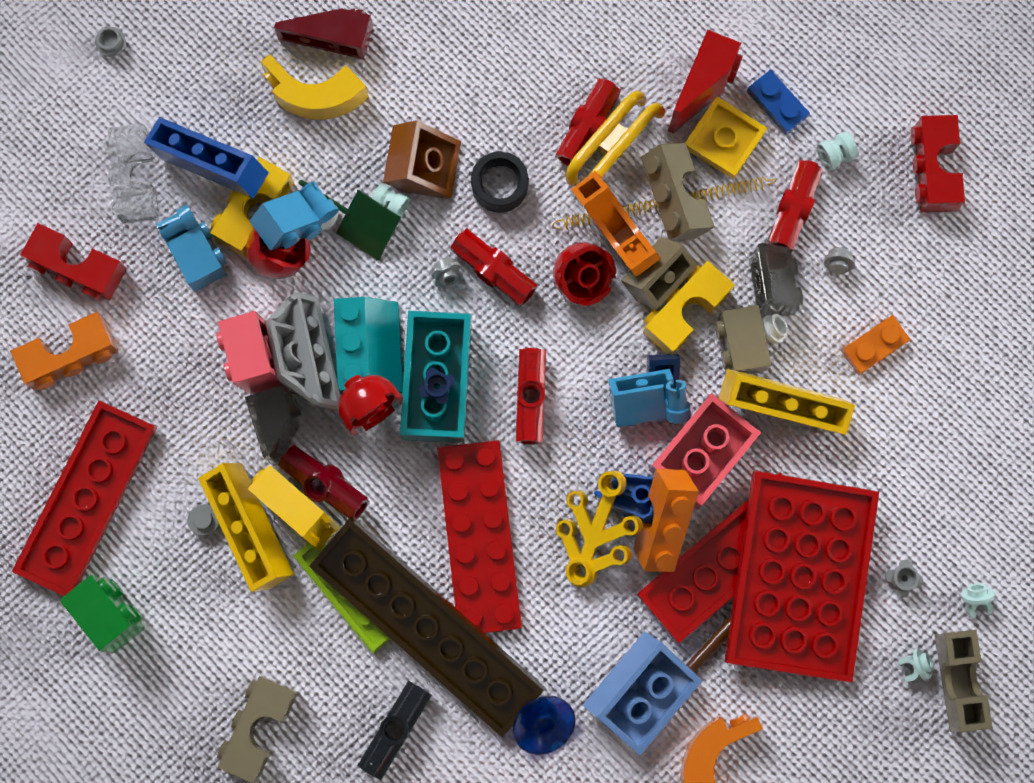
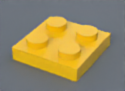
[685,96,768,180]

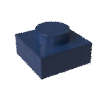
[646,354,680,387]

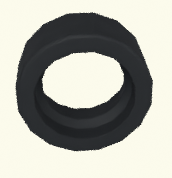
[471,151,529,213]

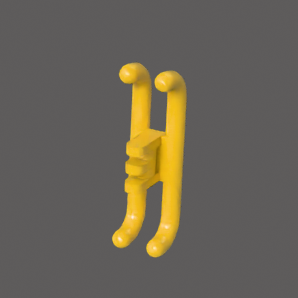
[566,91,665,186]

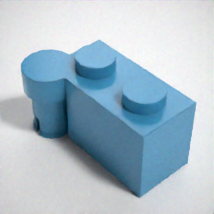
[249,181,339,251]
[155,204,227,292]
[608,369,691,427]

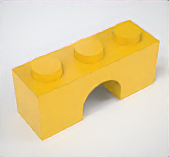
[210,156,294,259]
[643,260,735,354]

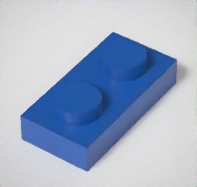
[746,69,810,135]

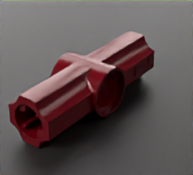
[278,445,370,520]

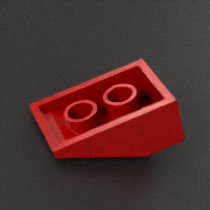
[668,29,743,134]

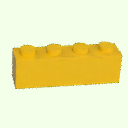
[719,369,855,435]
[198,463,294,592]

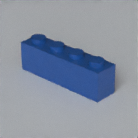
[144,117,269,199]

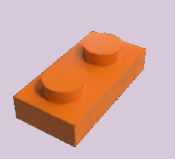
[841,315,911,376]

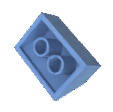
[582,631,703,756]

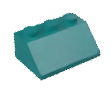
[333,296,403,395]

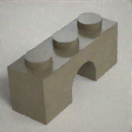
[641,143,715,241]
[934,629,993,732]
[217,676,299,783]

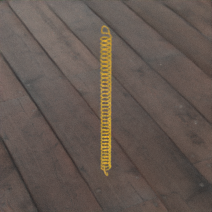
[552,176,777,230]

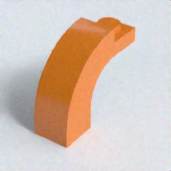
[571,171,661,277]
[680,713,763,783]

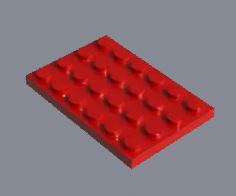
[724,471,880,683]

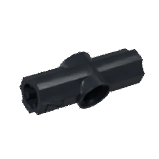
[357,680,432,781]

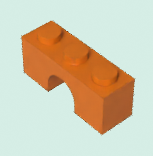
[10,312,119,390]
[633,469,699,572]

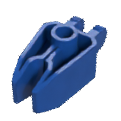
[594,473,654,523]

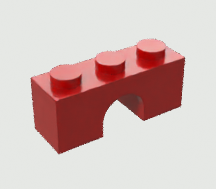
[911,115,965,212]
[20,223,127,301]

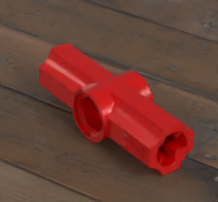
[555,78,621,166]
[767,160,823,253]
[450,228,537,307]
[515,348,546,445]

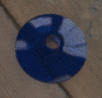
[513,696,576,755]

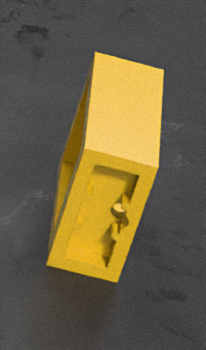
[248,465,340,551]

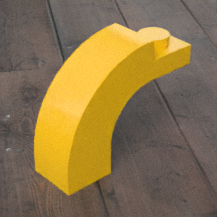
[261,54,369,120]

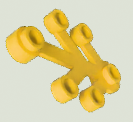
[556,471,643,587]

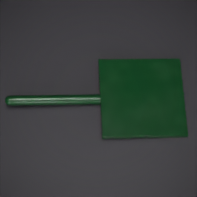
[298,179,402,261]

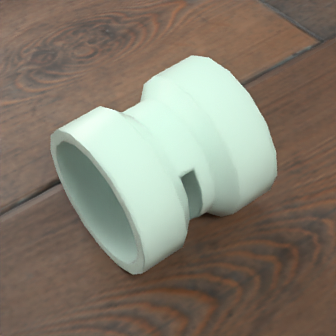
[817,131,859,171]
[371,183,410,217]

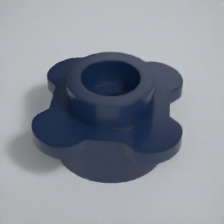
[419,368,456,404]

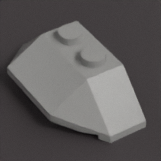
[265,292,340,410]

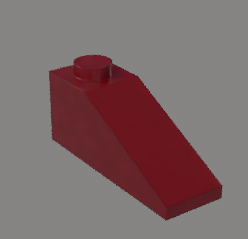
[274,8,373,60]

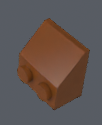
[383,120,461,199]

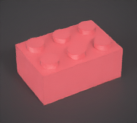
[216,311,287,399]
[649,393,761,510]

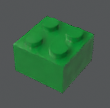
[59,575,145,653]

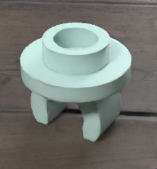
[961,583,995,618]
[898,648,934,682]

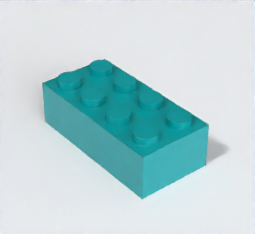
[400,310,472,444]

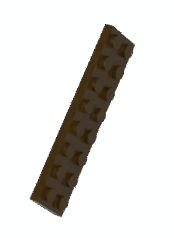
[309,517,546,738]

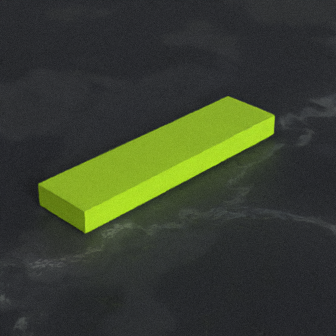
[293,543,391,654]

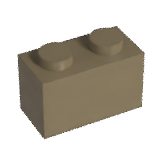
[621,236,698,310]
[715,305,771,374]

